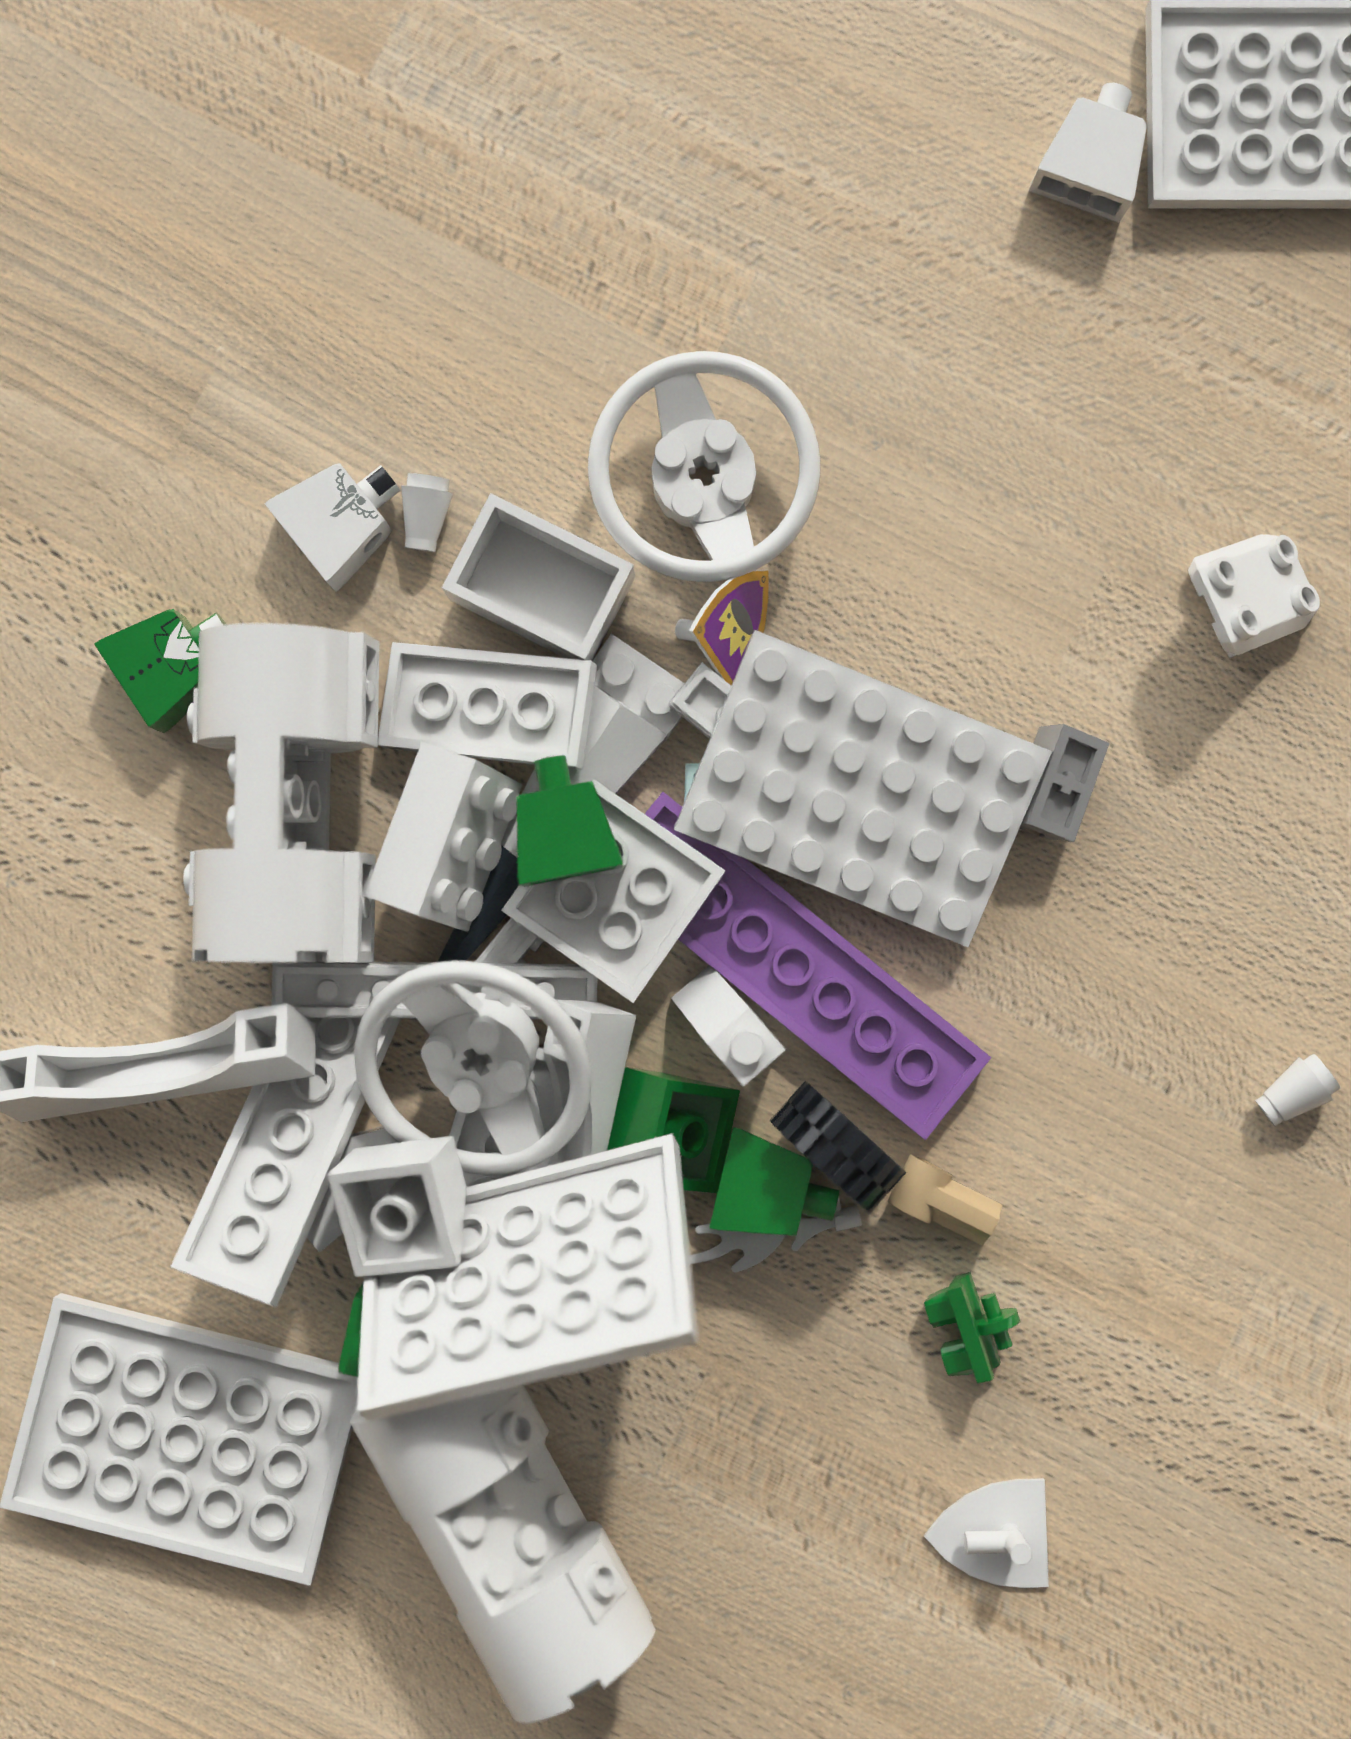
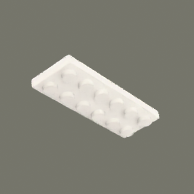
[171,1018,401,1308]

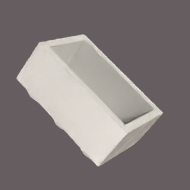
[442,493,635,661]
[364,742,523,932]

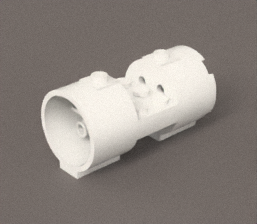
[183,623,380,963]
[350,1384,656,1723]

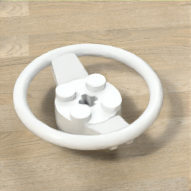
[588,351,820,582]
[354,961,592,1175]

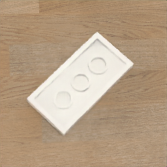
[378,642,597,770]

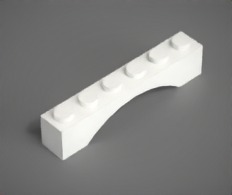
[543,999,636,1166]
[0,1003,316,1122]

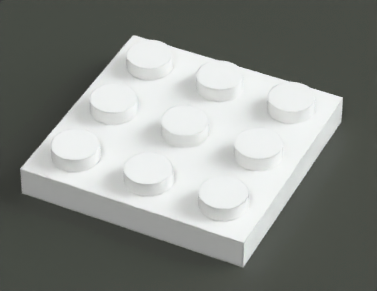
[501,779,725,1003]

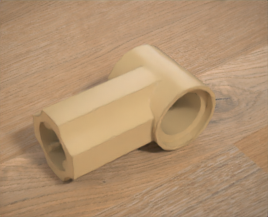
[887,1154,1003,1246]

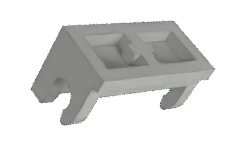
[1019,724,1110,842]

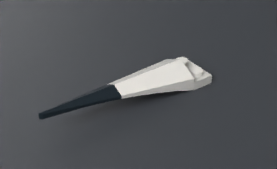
[438,634,685,963]

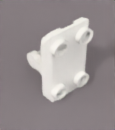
[1188,534,1320,658]

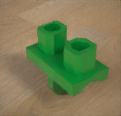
[924,1272,1020,1384]

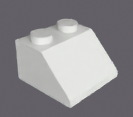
[327,1136,466,1277]

